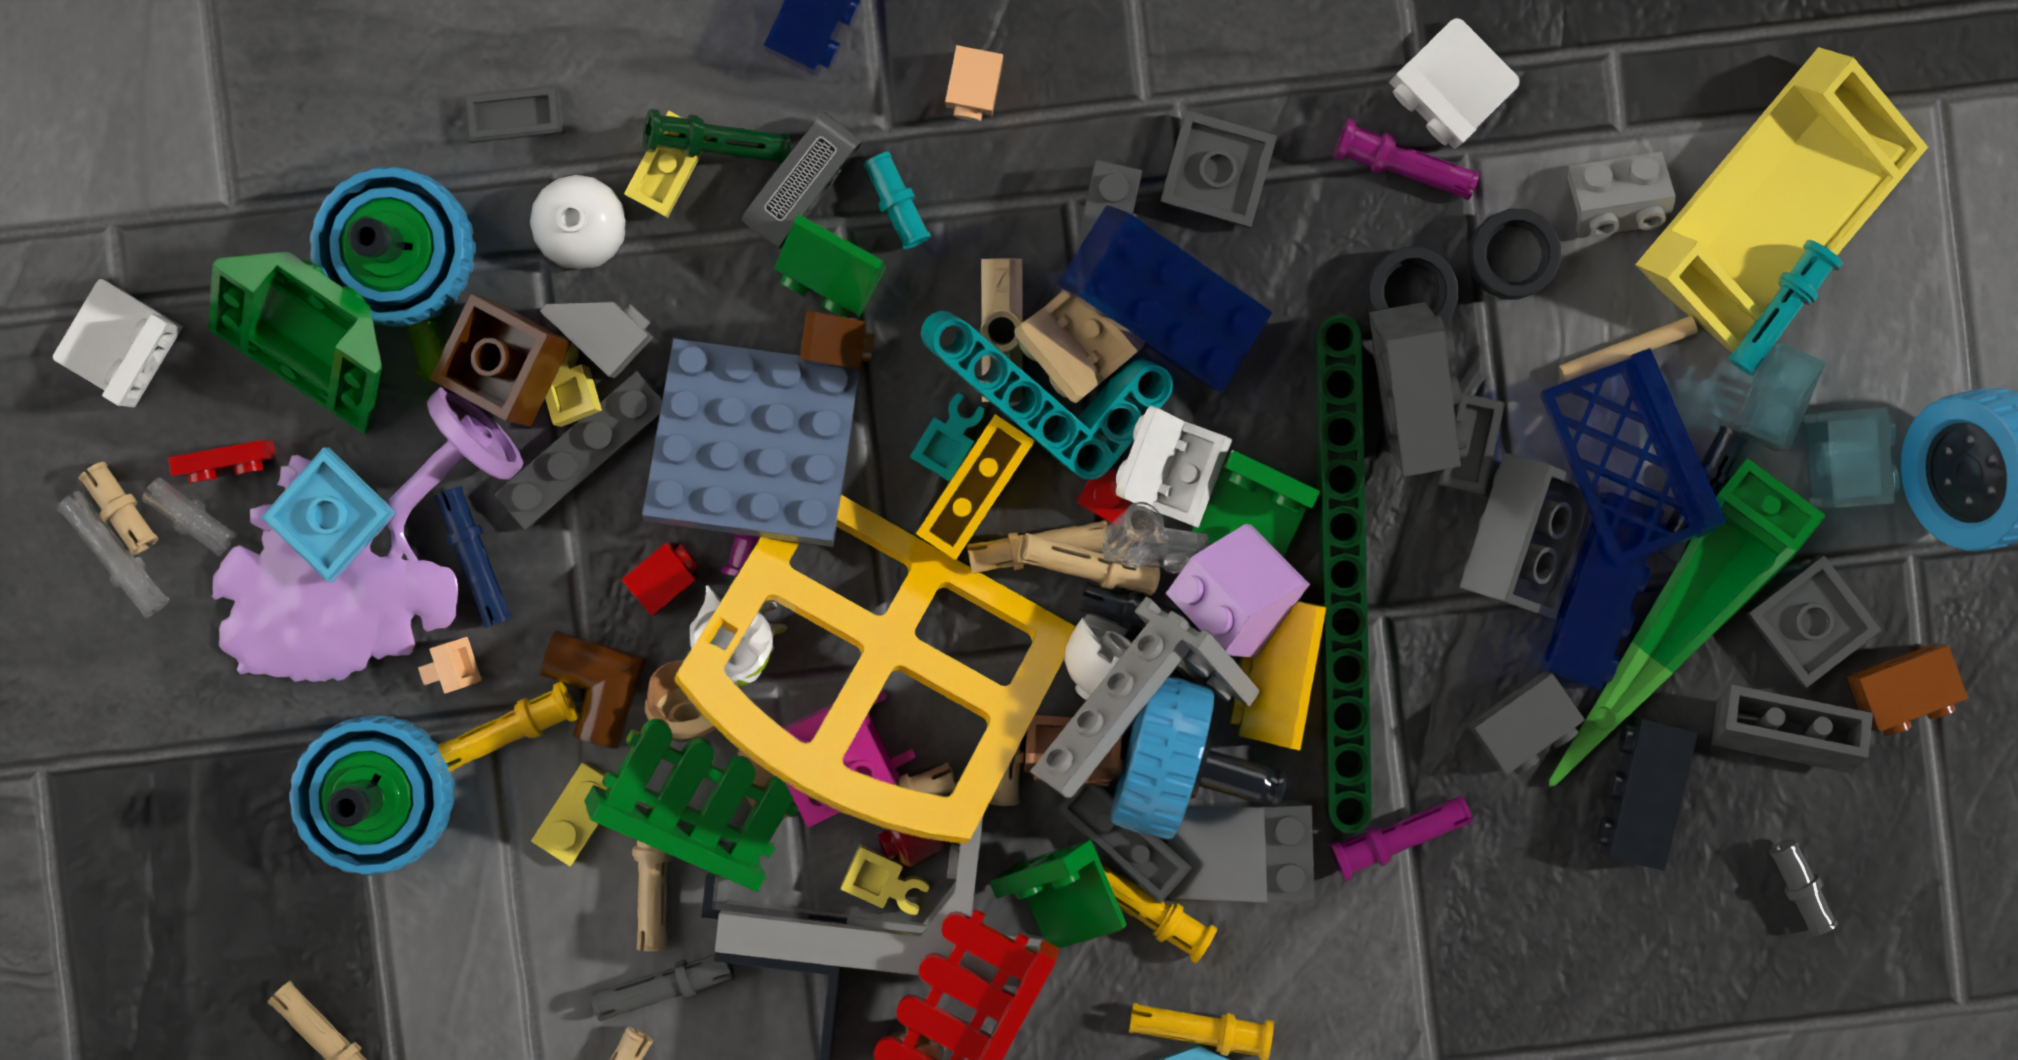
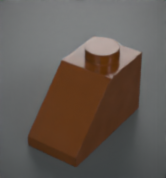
[800,311,875,371]

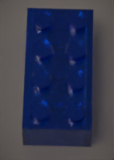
[1056,205,1273,393]

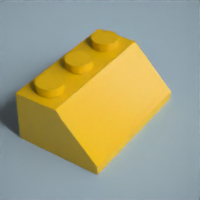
[1230,601,1326,750]

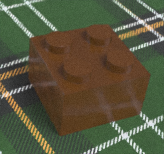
[430,294,572,426]

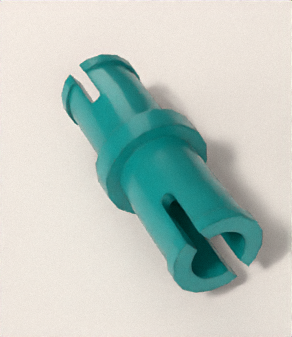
[862,152,931,250]

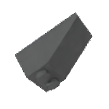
[1167,800,1315,902]

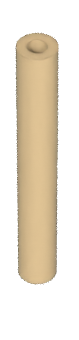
[1558,316,1698,383]

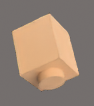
[945,45,1003,122]

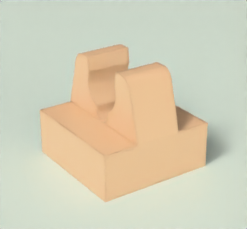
[418,637,482,694]

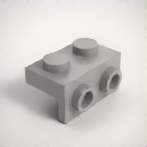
[1567,151,1676,238]

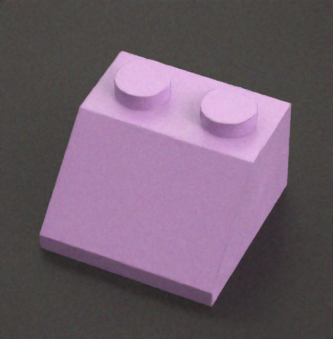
[1166,524,1309,658]

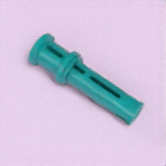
[1727,240,1843,376]

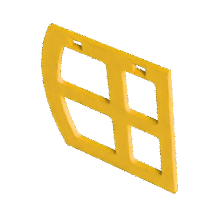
[674,495,1076,844]

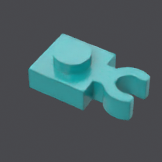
[910,393,984,482]

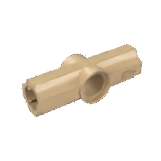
[980,258,1023,402]

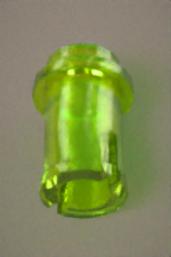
[406,320,444,383]

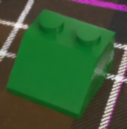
[774,214,886,318]

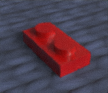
[168,440,277,484]

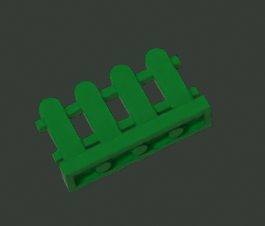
[584,718,798,892]

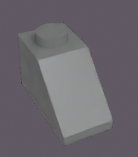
[540,302,654,378]

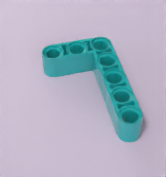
[921,311,1173,480]

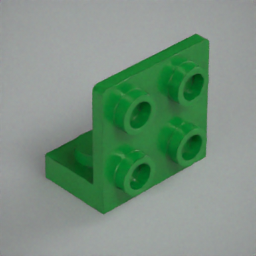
[1190,450,1320,558]
[989,839,1126,948]

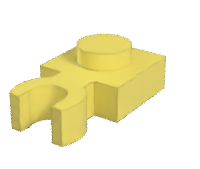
[545,337,602,427]
[840,844,930,915]

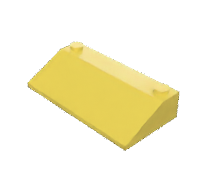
[1635,47,1928,353]

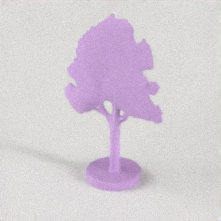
[211,386,523,682]

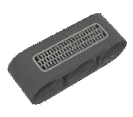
[741,112,863,250]

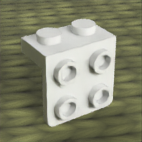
[1389,18,1519,149]
[1116,406,1232,527]

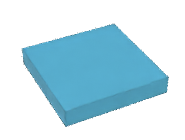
[261,448,396,583]

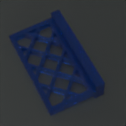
[1540,348,1726,568]

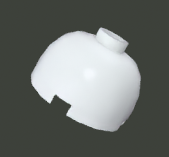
[530,175,626,270]
[1064,614,1132,700]

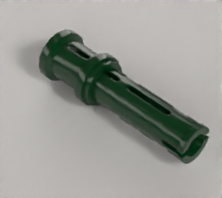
[643,109,791,163]

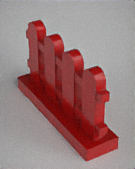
[874,909,1059,1060]

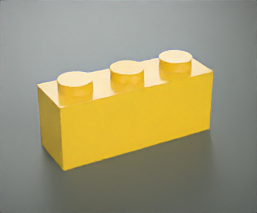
[916,414,1035,560]

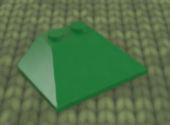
[208,252,382,435]

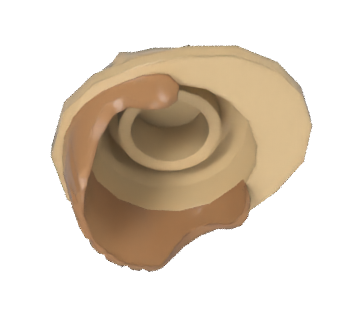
[645,660,717,743]

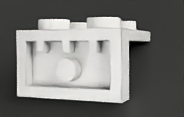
[53,279,183,407]

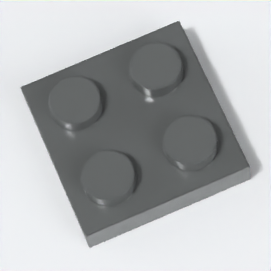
[1160,110,1277,229]
[1745,555,1881,688]

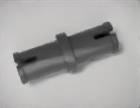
[1769,839,1838,936]

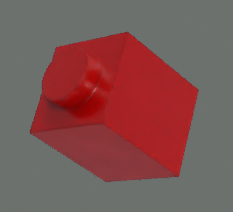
[621,542,700,616]

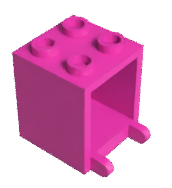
[782,690,916,828]

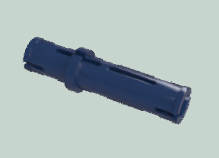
[433,486,513,628]

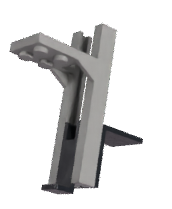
[701,816,1044,1060]

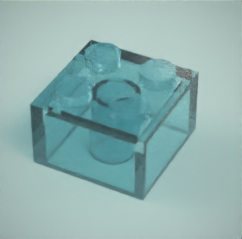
[1803,407,1899,508]

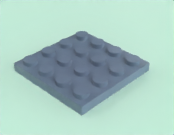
[642,338,860,547]

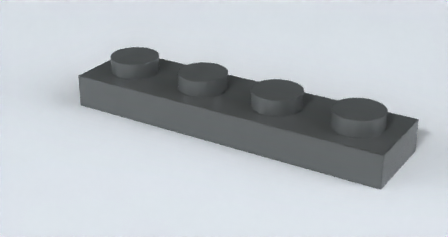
[494,371,663,530]

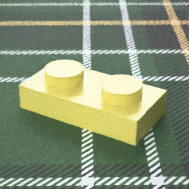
[624,111,711,218]
[531,761,608,866]

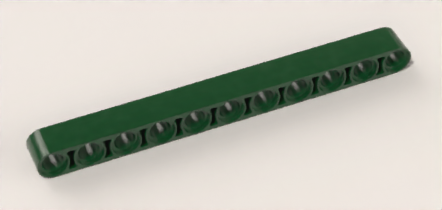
[1314,315,1372,833]

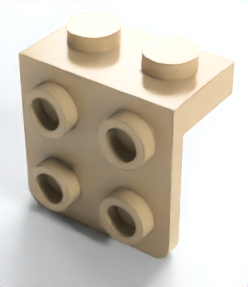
[1014,274,1144,403]

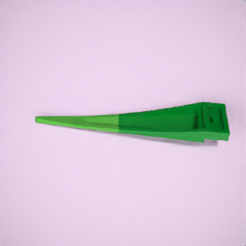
[1549,458,1825,787]

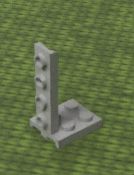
[1030,597,1261,798]

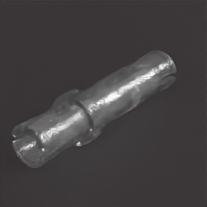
[56,490,170,619]

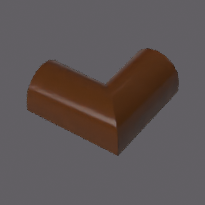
[541,631,647,749]

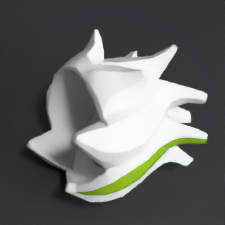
[690,585,787,687]

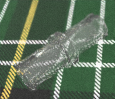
[142,477,237,556]

